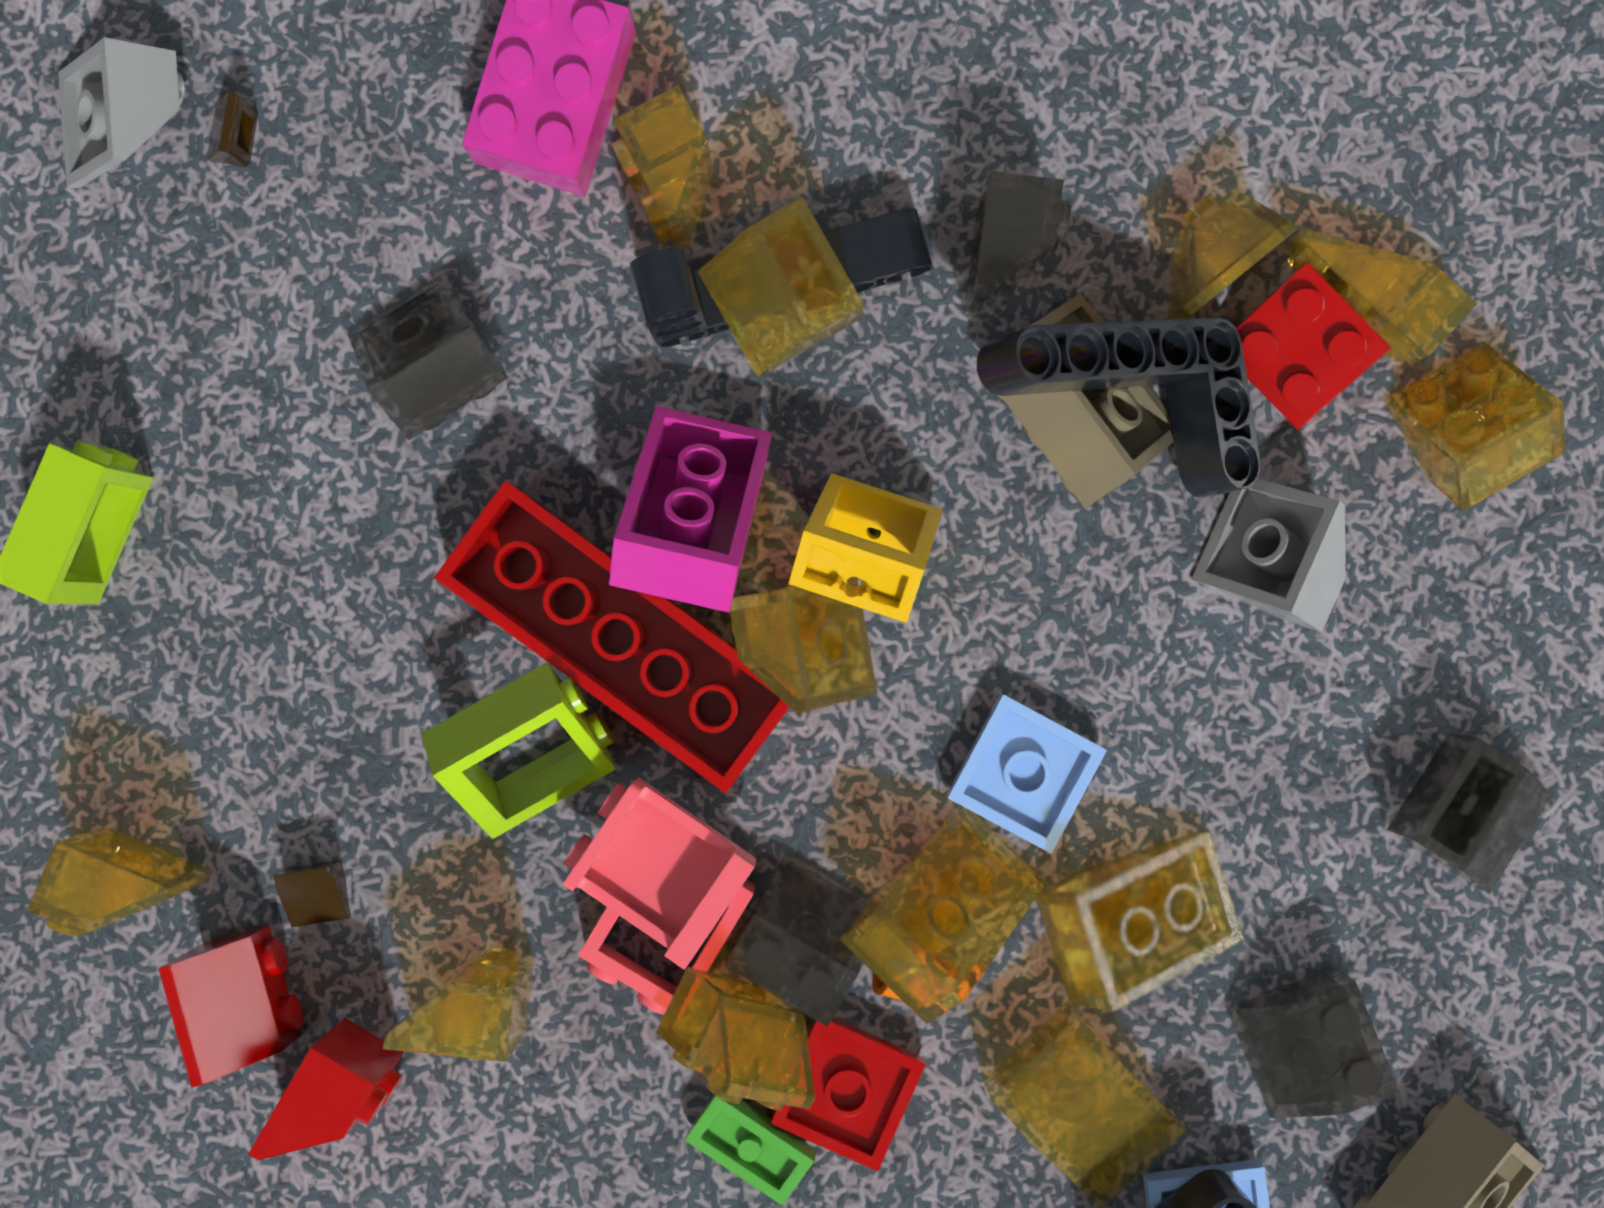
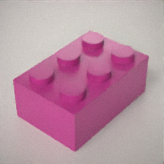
[462,0,636,197]
[609,406,772,613]

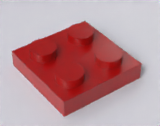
[1235,261,1391,430]
[770,1010,926,1172]

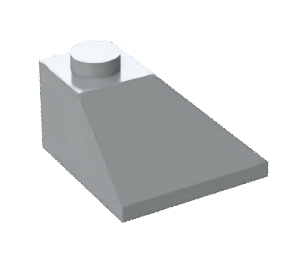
[58,37,184,188]
[1192,479,1346,632]

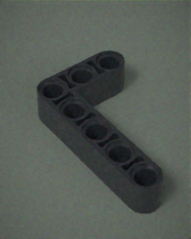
[629,208,934,347]
[977,317,1261,498]

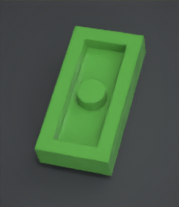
[685,1085,817,1206]

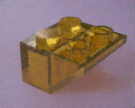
[611,85,714,252]
[698,197,864,378]
[1384,342,1565,511]
[656,967,815,1111]

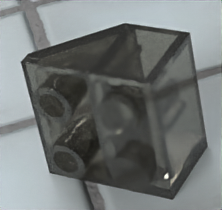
[1387,732,1552,894]

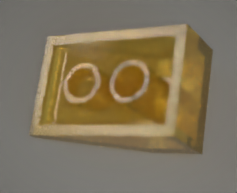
[840,804,1046,1024]
[1034,830,1244,1012]
[983,1000,1187,1208]

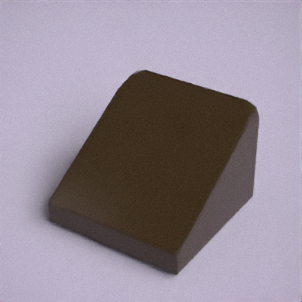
[207,92,258,167]
[274,860,351,927]

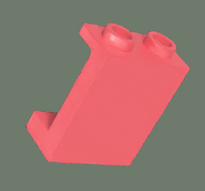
[563,777,757,970]

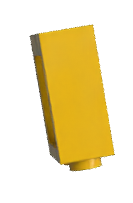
[788,473,943,623]

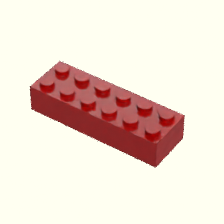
[434,480,798,793]

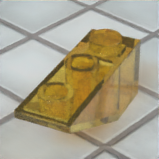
[1281,228,1477,365]

